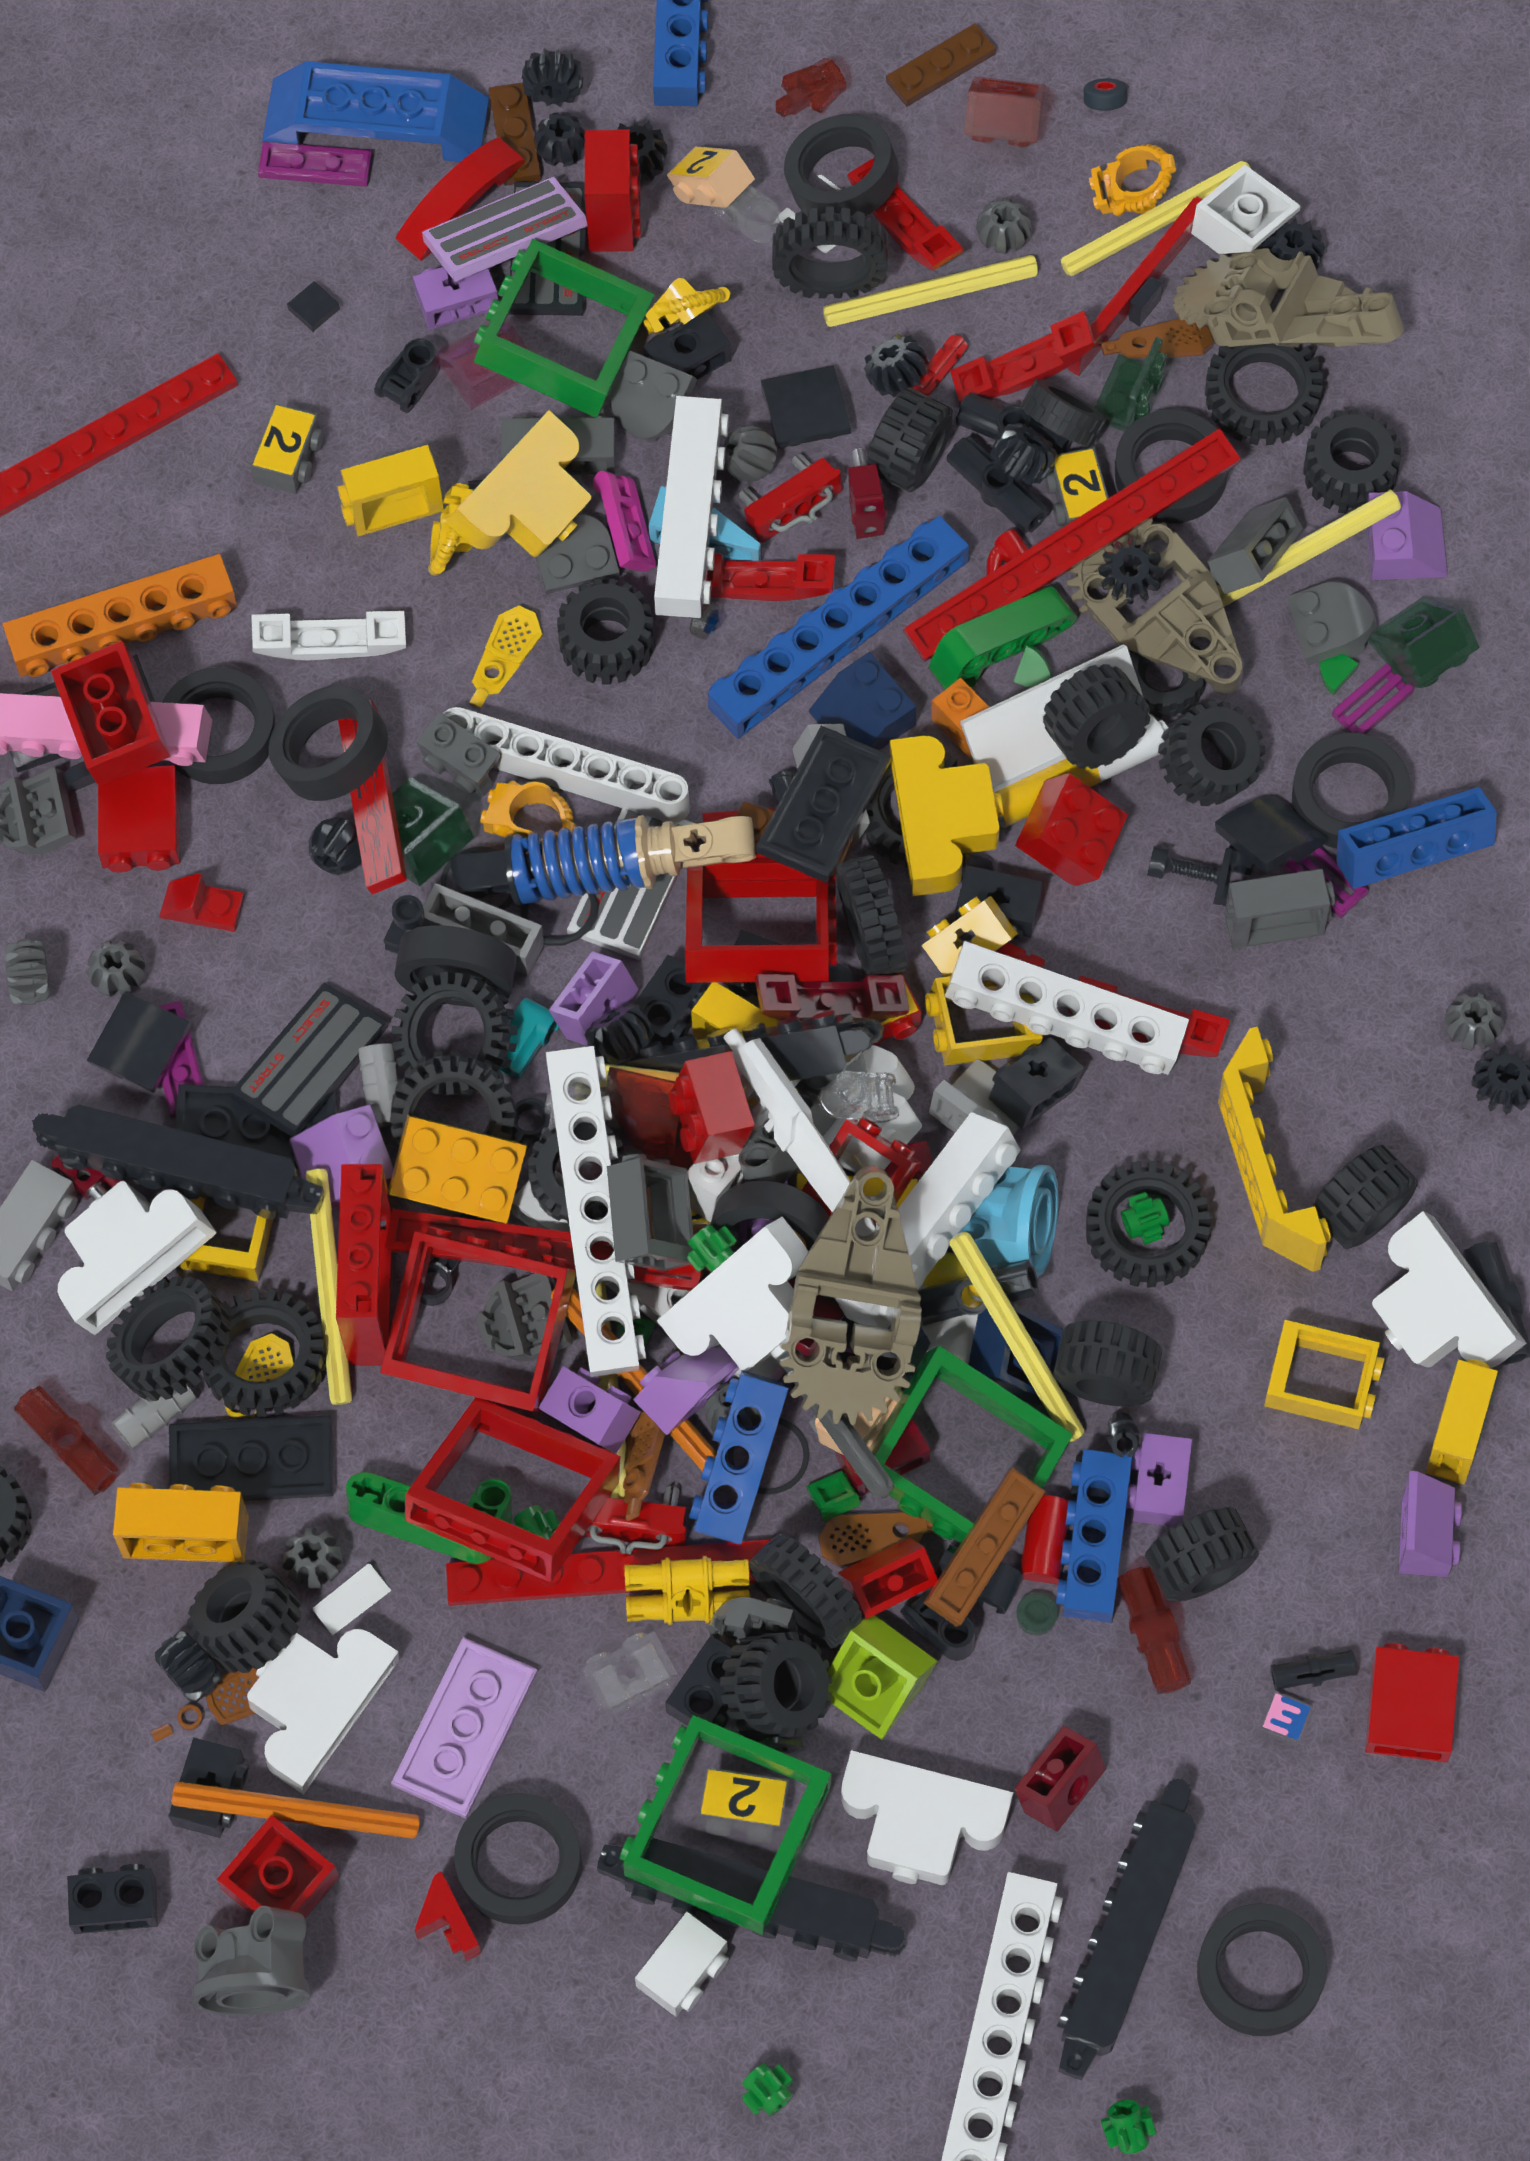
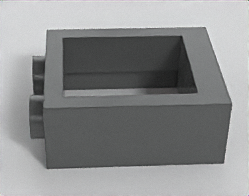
[1224,869,1335,949]
[607,1154,693,1271]

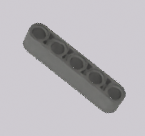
[738,1052,869,1184]

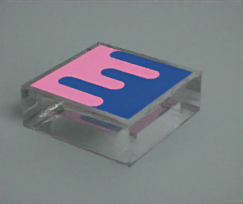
[1259,1691,1313,1746]

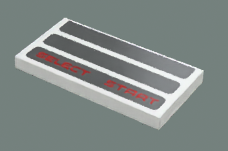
[567,808,696,960]

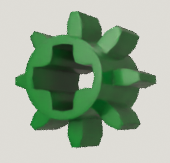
[1121,1192,1169,1245]
[686,1224,737,1273]
[513,1505,560,1540]
[742,2063,794,2117]
[1101,2100,1157,2154]

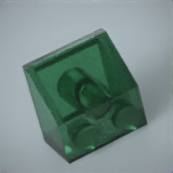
[1367,596,1480,688]
[392,777,475,886]

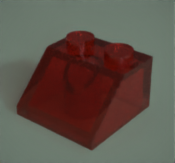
[964,76,1046,147]
[607,1067,682,1158]

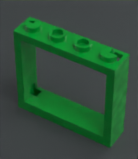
[474,238,655,418]
[856,1346,1073,1543]
[620,1715,831,1935]

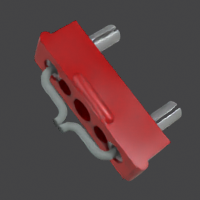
[739,454,843,543]
[583,1486,686,1554]

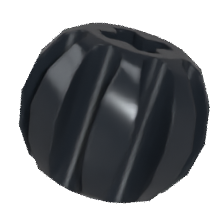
[534,112,586,167]
[308,817,362,875]

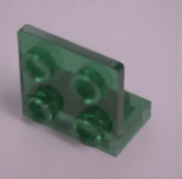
[1095,337,1167,432]

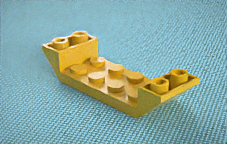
[1218,1026,1330,1272]

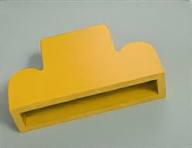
[446,410,591,557]
[890,736,1003,896]

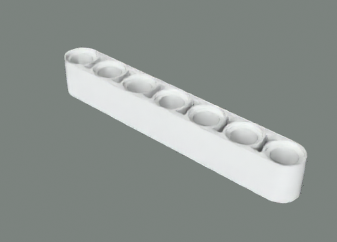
[443,707,690,823]

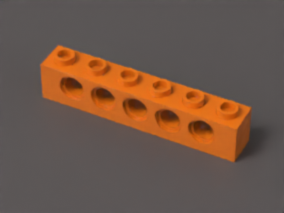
[2,554,238,677]

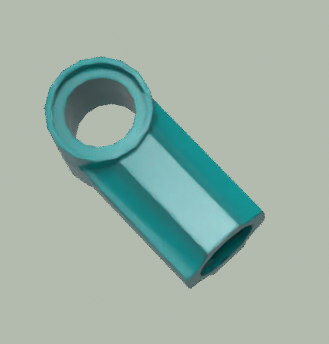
[499,997,559,1079]

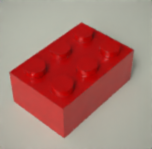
[585,129,641,252]
[50,641,171,786]

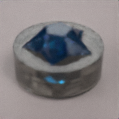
[690,601,720,640]

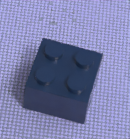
[0,1576,79,1692]

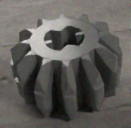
[5,939,49,1005]

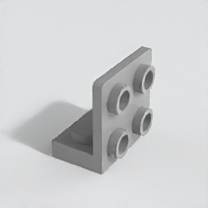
[929,1059,1020,1135]

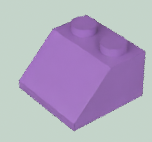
[1366,491,1447,580]
[289,1105,393,1209]
[633,1347,740,1435]
[1398,1471,1462,1577]

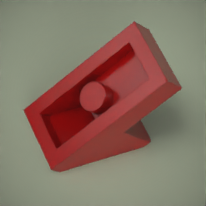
[159,873,244,932]
[415,1871,481,1961]

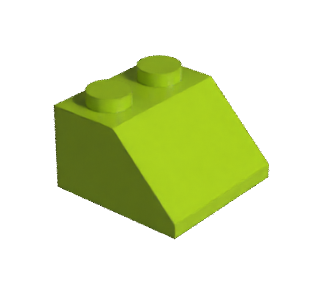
[827,1615,938,1740]

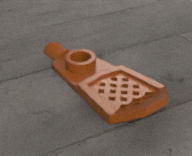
[1101,318,1213,358]
[623,1410,665,1521]
[818,1512,934,1568]
[150,1668,259,1742]

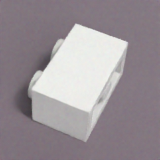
[635,1912,729,2017]

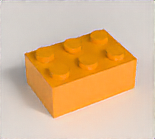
[388,1115,527,1224]
[113,1483,249,1563]

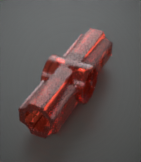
[14,1385,121,1496]
[1117,1567,1191,1694]

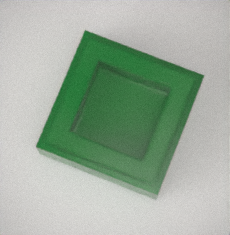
[806,1470,861,1522]

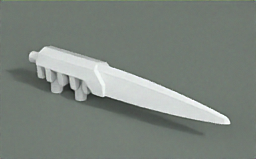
[723,1028,876,1236]

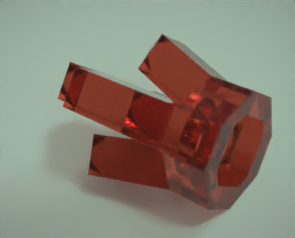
[776,58,846,117]

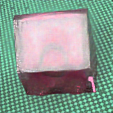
[436,322,530,410]

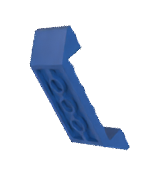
[262,61,489,162]

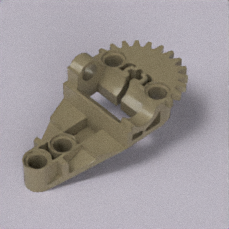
[1173,248,1405,347]
[1067,518,1243,694]
[779,1166,922,1425]

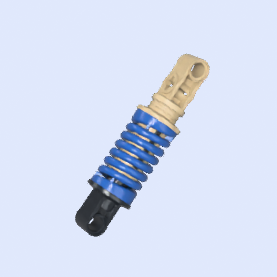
[450,815,756,907]

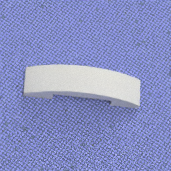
[252,611,406,660]

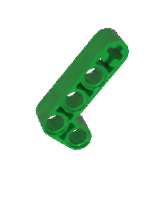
[928,587,1077,690]
[345,1472,512,1564]

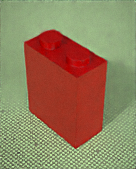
[98,766,180,873]
[1364,1643,1459,1763]

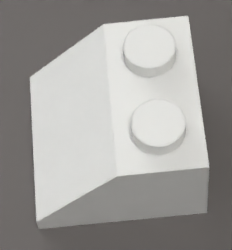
[1191,165,1301,254]

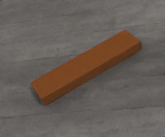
[924,1467,1045,1627]

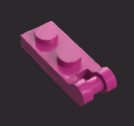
[593,471,656,572]

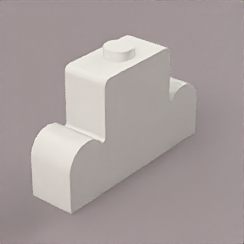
[789,1045,922,1187]
[57,1181,216,1335]
[1372,1211,1527,1368]
[657,1217,808,1372]
[247,1629,399,1795]
[841,1750,1013,1885]

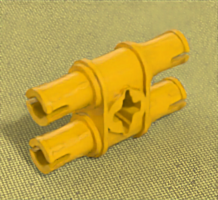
[625,1556,750,1625]

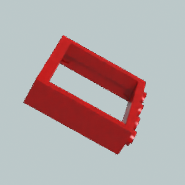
[685,859,837,983]
[336,1164,392,1366]
[380,1226,576,1412]
[405,1397,621,1582]

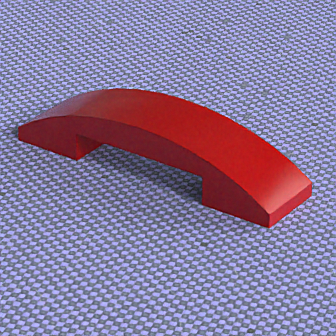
[395,137,525,261]
[847,158,963,271]
[950,310,1096,404]
[705,553,836,602]
[1068,975,1230,1057]

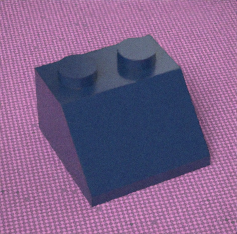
[808,652,916,750]
[968,1302,1063,1405]

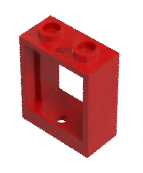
[801,1117,922,1226]

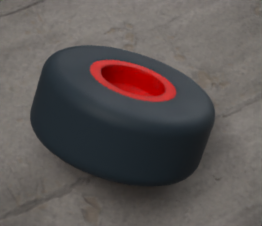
[1083,78,1127,111]

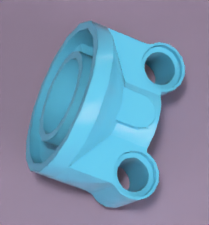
[959,1165,1059,1278]

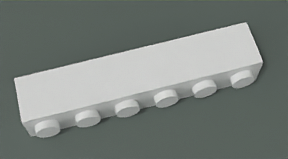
[654,396,729,618]
[834,1112,1021,1329]

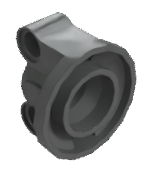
[191,1906,311,2015]

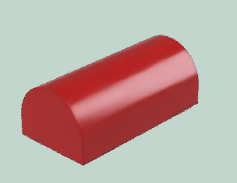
[1020,1495,1069,1585]

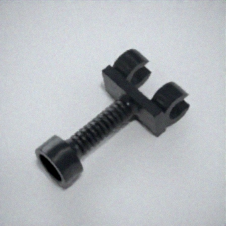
[1147,846,1254,906]
[384,895,424,954]

